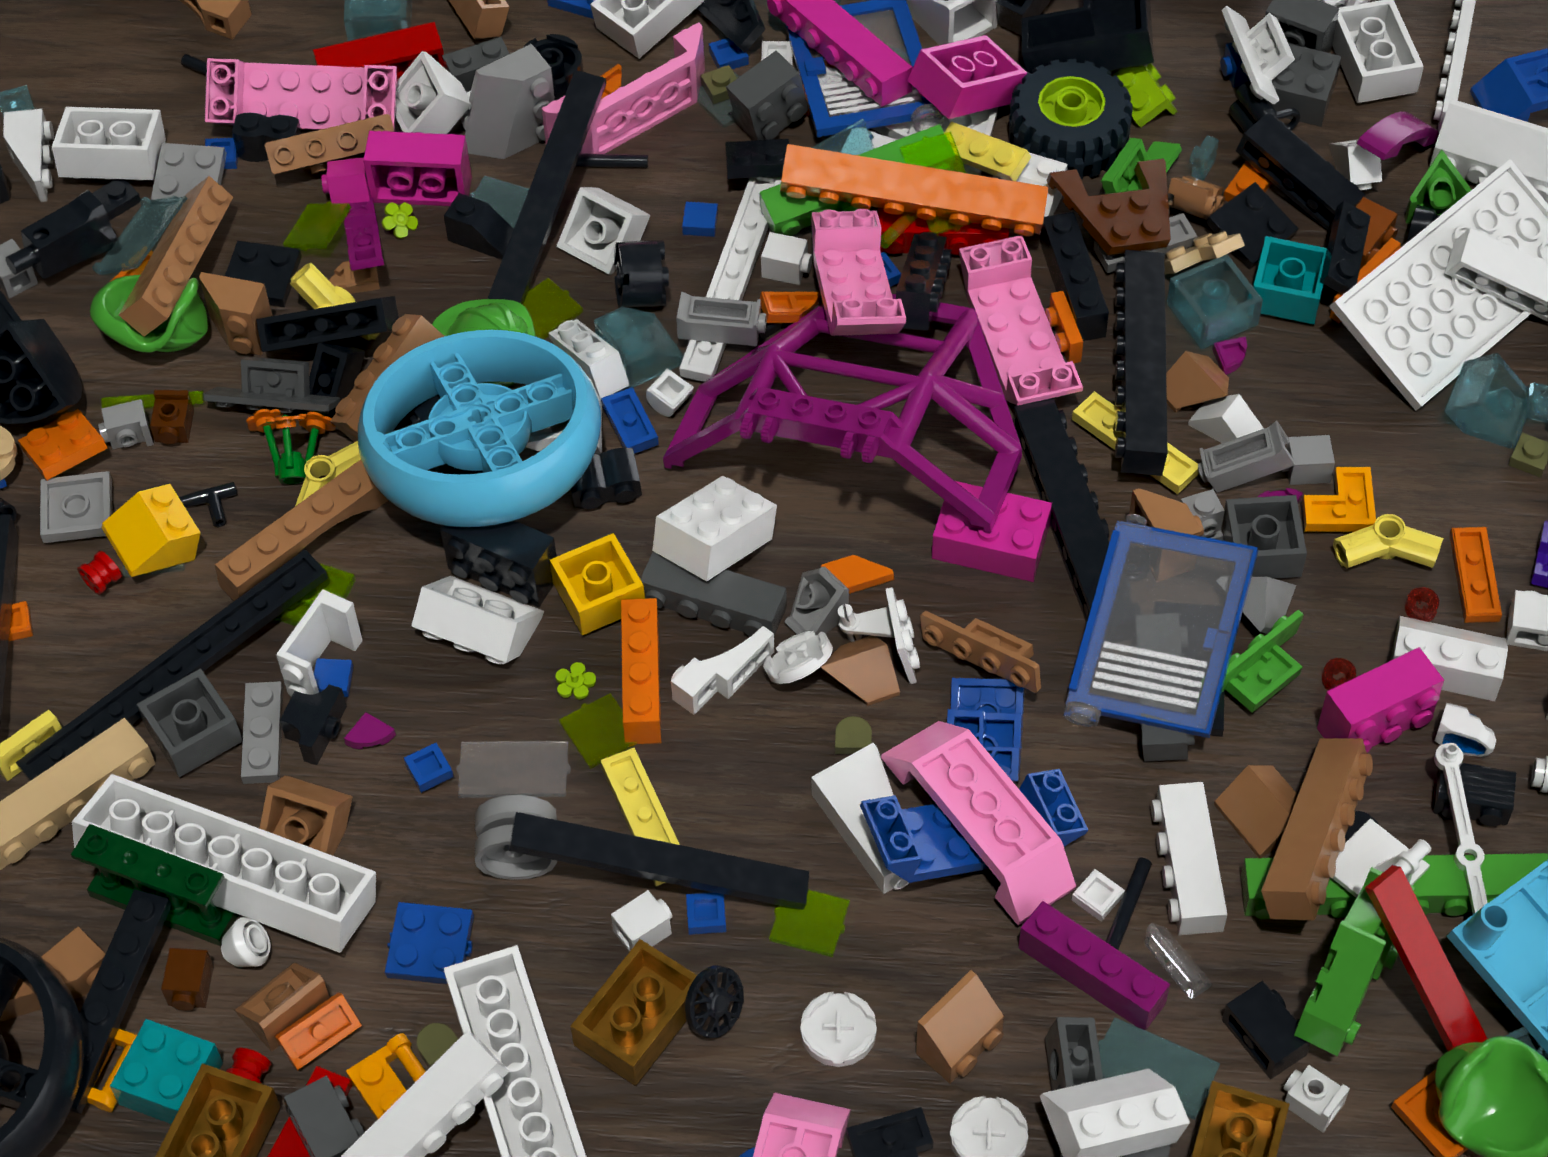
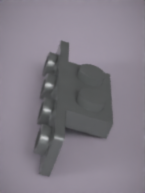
[203,357,340,415]

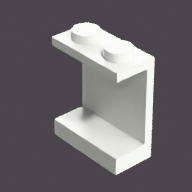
[276,589,363,697]

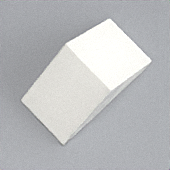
[1188,394,1264,443]

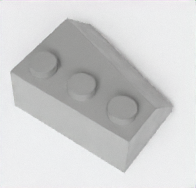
[463,44,555,159]

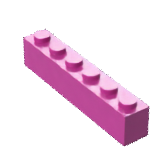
[767,0,913,107]

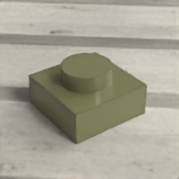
[700,65,737,104]
[1508,432,1548,478]

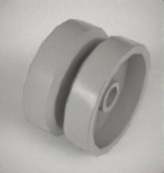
[475,795,557,880]

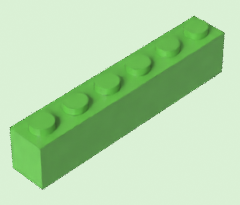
[760,124,955,236]

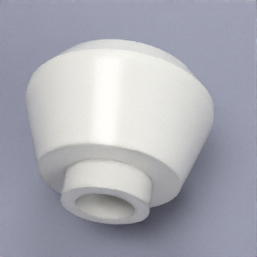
[221,917,271,967]

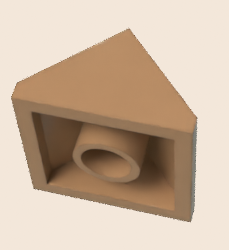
[1214,765,1298,858]
[235,962,330,1052]

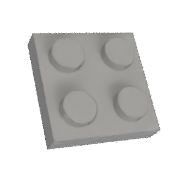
[151,143,227,207]
[40,471,113,543]

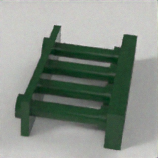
[71,824,239,946]

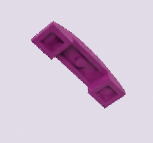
[1356,112,1439,160]
[341,197,384,271]

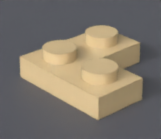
[1165,231,1245,274]

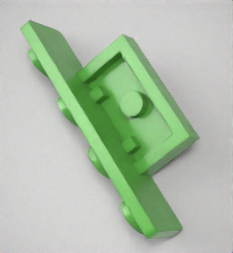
[1101,138,1182,194]
[1197,610,1304,713]

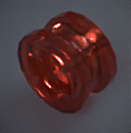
[1405,587,1440,622]
[1322,658,1356,691]

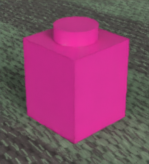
[321,157,370,206]

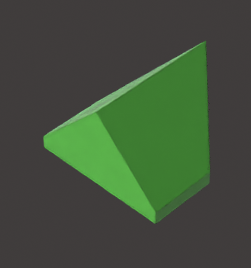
[1405,149,1472,223]

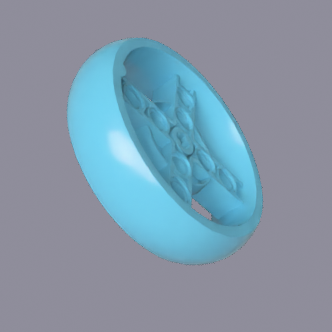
[358,330,601,527]

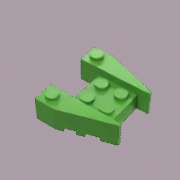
[1294,867,1415,1056]

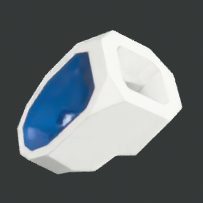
[1435,703,1496,757]

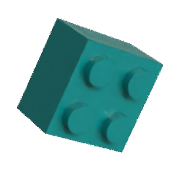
[1249,236,1327,325]
[110,1019,223,1124]

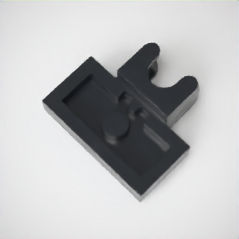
[846,1107,934,1157]

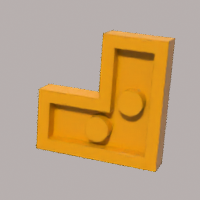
[1302,467,1376,532]

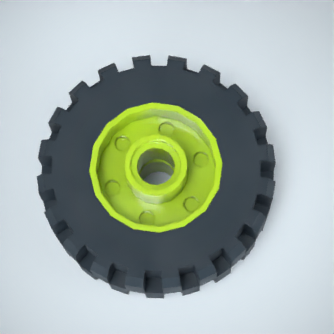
[1009,59,1132,180]

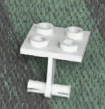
[837,587,920,684]
[1332,818,1431,898]

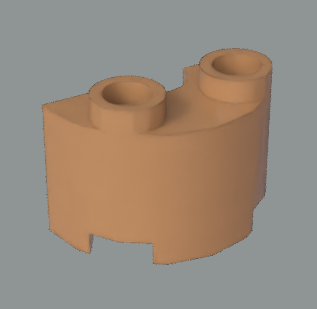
[1168,176,1225,220]

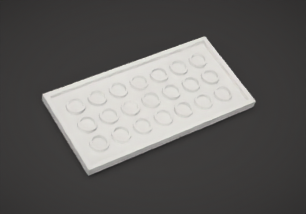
[1329,159,1548,411]

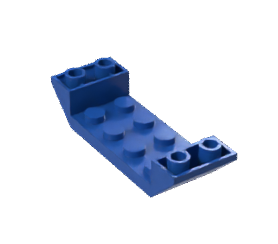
[1470,48,1548,122]
[860,769,1088,883]

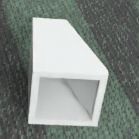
[906,0,998,45]

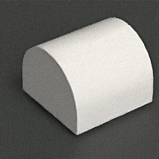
[646,368,694,417]

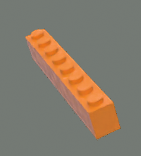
[780,144,1049,236]

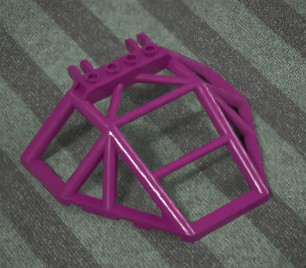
[663,294,1022,533]

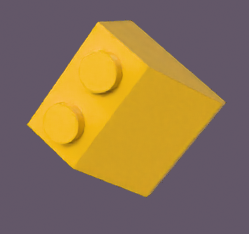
[101,484,201,577]

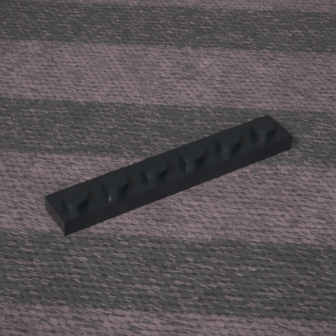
[70,889,172,1114]

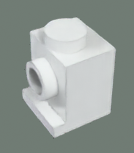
[1283,1065,1350,1133]

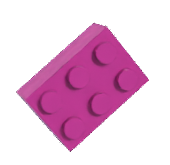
[907,35,1027,119]
[363,131,472,206]
[932,481,1052,582]
[1317,647,1444,753]

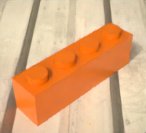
[621,598,662,745]

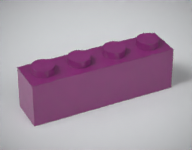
[1018,901,1170,1032]

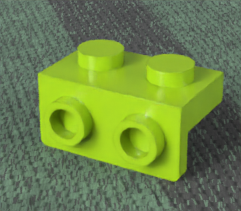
[1112,63,1178,127]

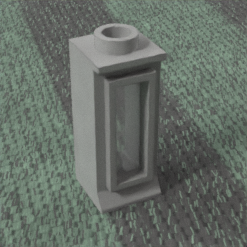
[676,292,767,346]
[1198,421,1295,493]

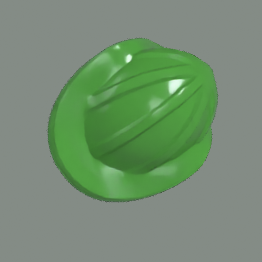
[90,275,208,352]
[432,299,535,387]
[1435,1036,1548,1157]

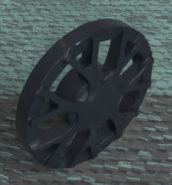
[685,965,744,1038]

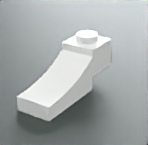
[671,626,774,715]

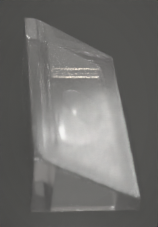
[1145,923,1212,999]

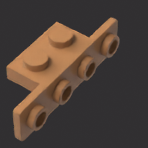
[265,114,394,175]
[920,611,1041,693]

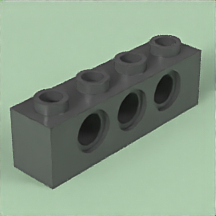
[1045,1017,1103,1157]

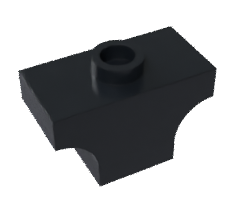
[280,684,347,765]

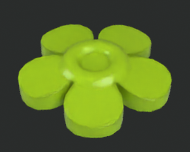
[382,202,418,239]
[555,662,596,700]

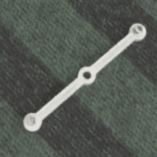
[1434,743,1488,914]

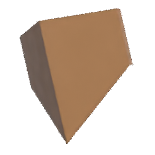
[1166,351,1229,413]
[821,635,900,706]

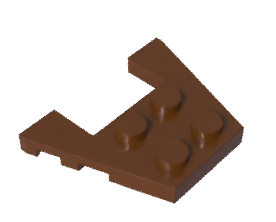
[1046,159,1171,255]

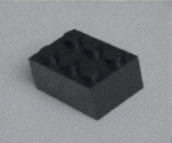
[440,521,557,607]

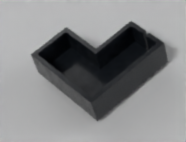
[1022,0,1154,74]

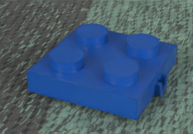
[385,902,474,984]

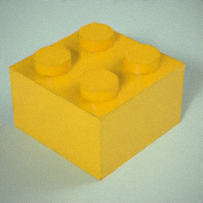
[550,533,645,636]

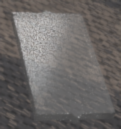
[456,741,571,798]

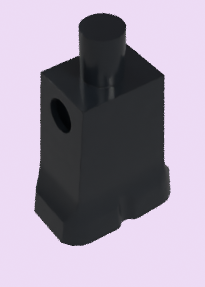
[5,190,117,279]

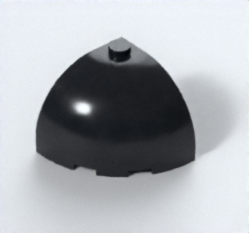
[0,319,82,424]

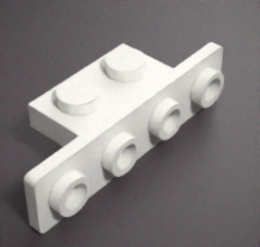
[1222,6,1295,105]

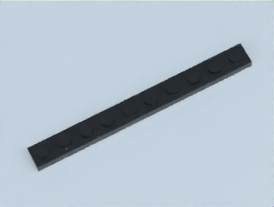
[16,549,329,781]

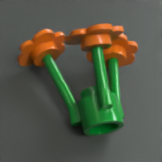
[246,409,336,485]

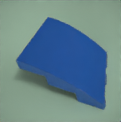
[947,678,1025,782]

